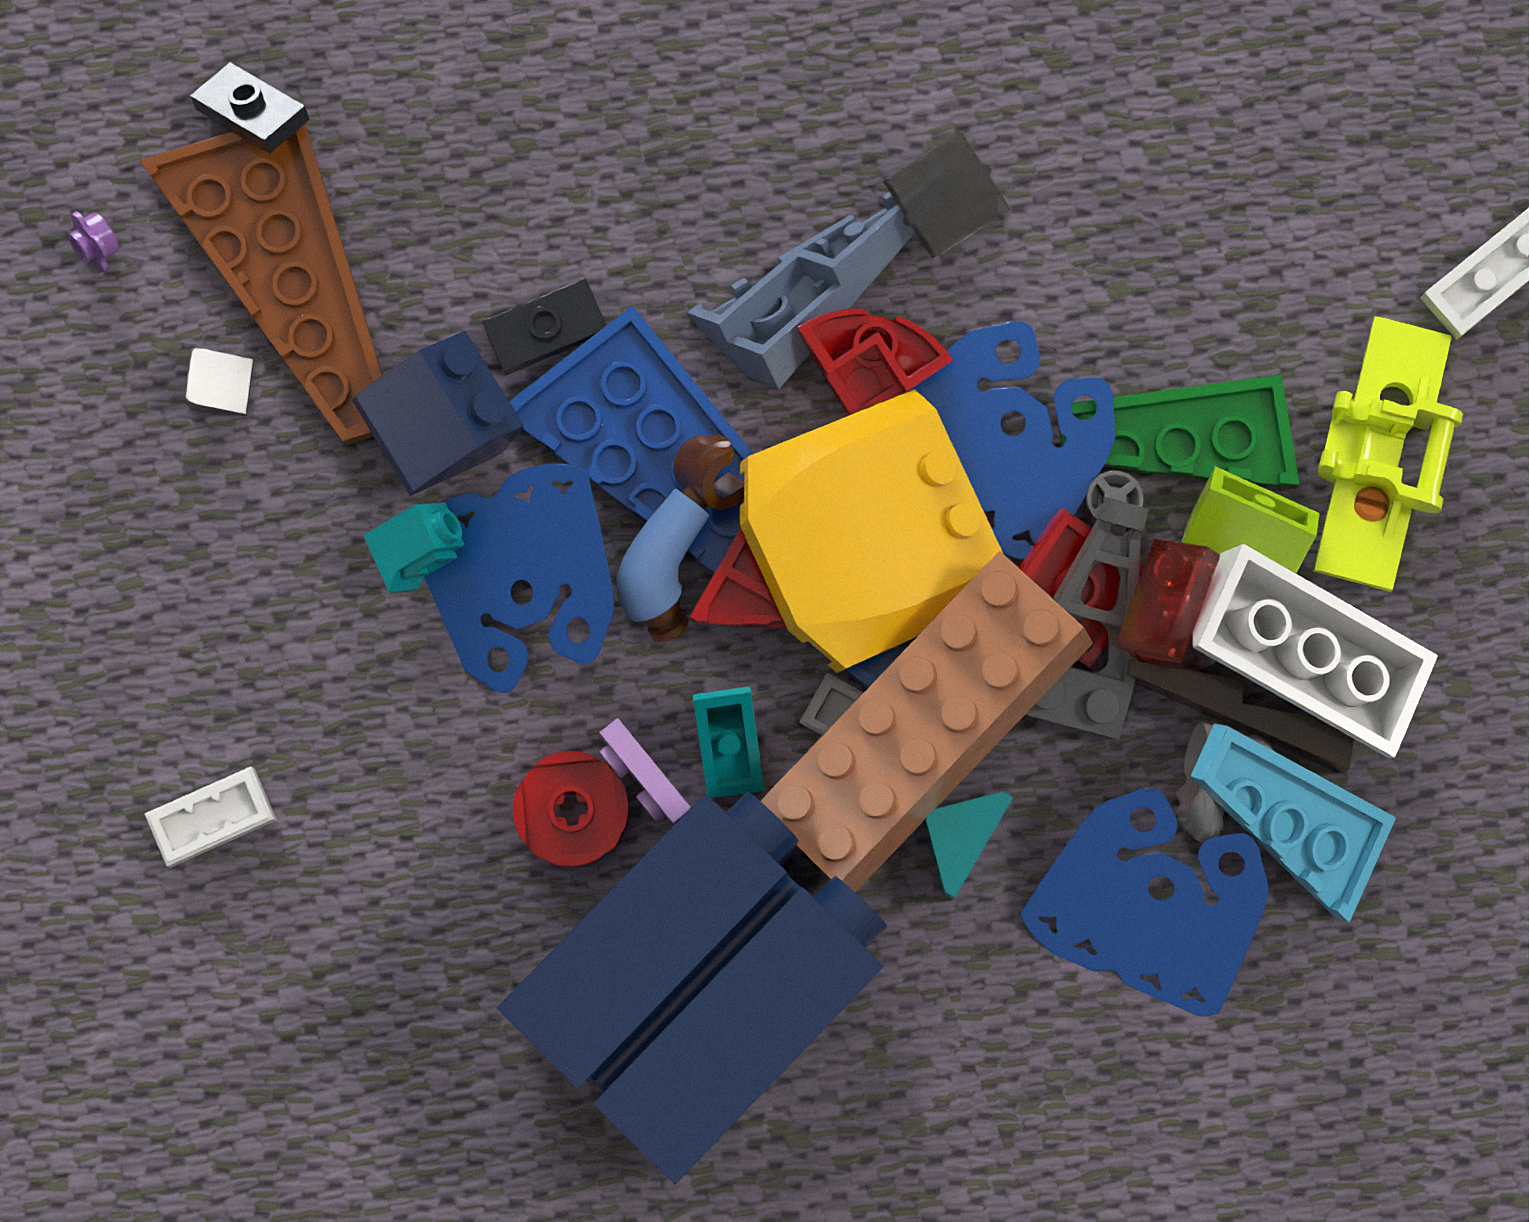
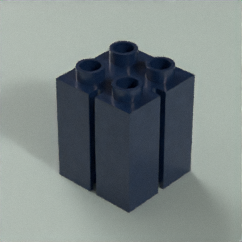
[497,791,887,1185]

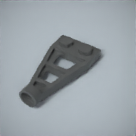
[1025,497,1149,740]

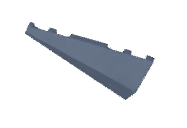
[687,164,956,389]

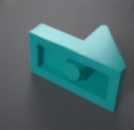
[693,686,765,798]

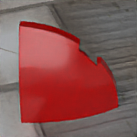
[796,309,953,416]

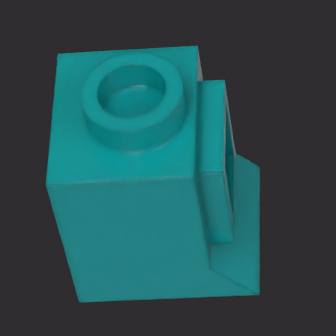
[363,502,465,593]

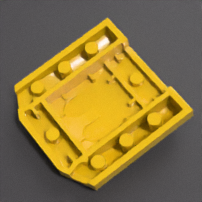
[740,389,1003,673]

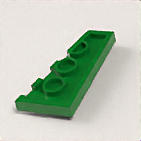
[1055,375,1300,489]

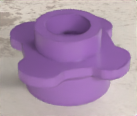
[68,211,119,272]

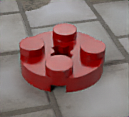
[513,751,629,868]

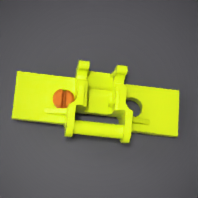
[1313,316,1463,592]

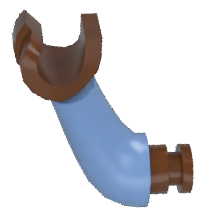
[616,435,744,642]

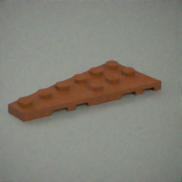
[140,123,383,445]

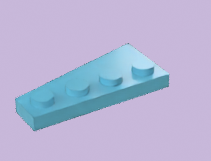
[1190,723,1396,923]

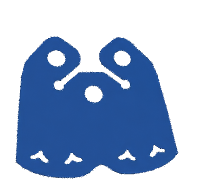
[910,321,1115,560]
[424,463,614,693]
[1020,788,1269,1016]

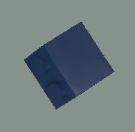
[352,331,524,496]

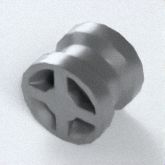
[1082,470,1144,533]

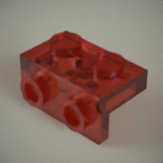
[1115,539,1221,664]

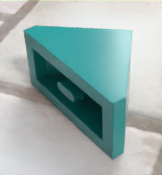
[923,791,1013,900]

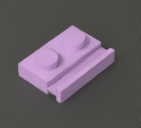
[599,718,691,826]

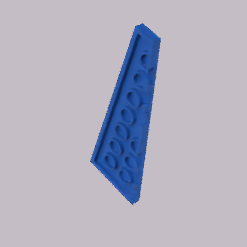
[509,306,910,689]

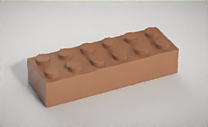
[761,551,1093,892]

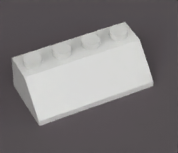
[1192,544,1438,759]

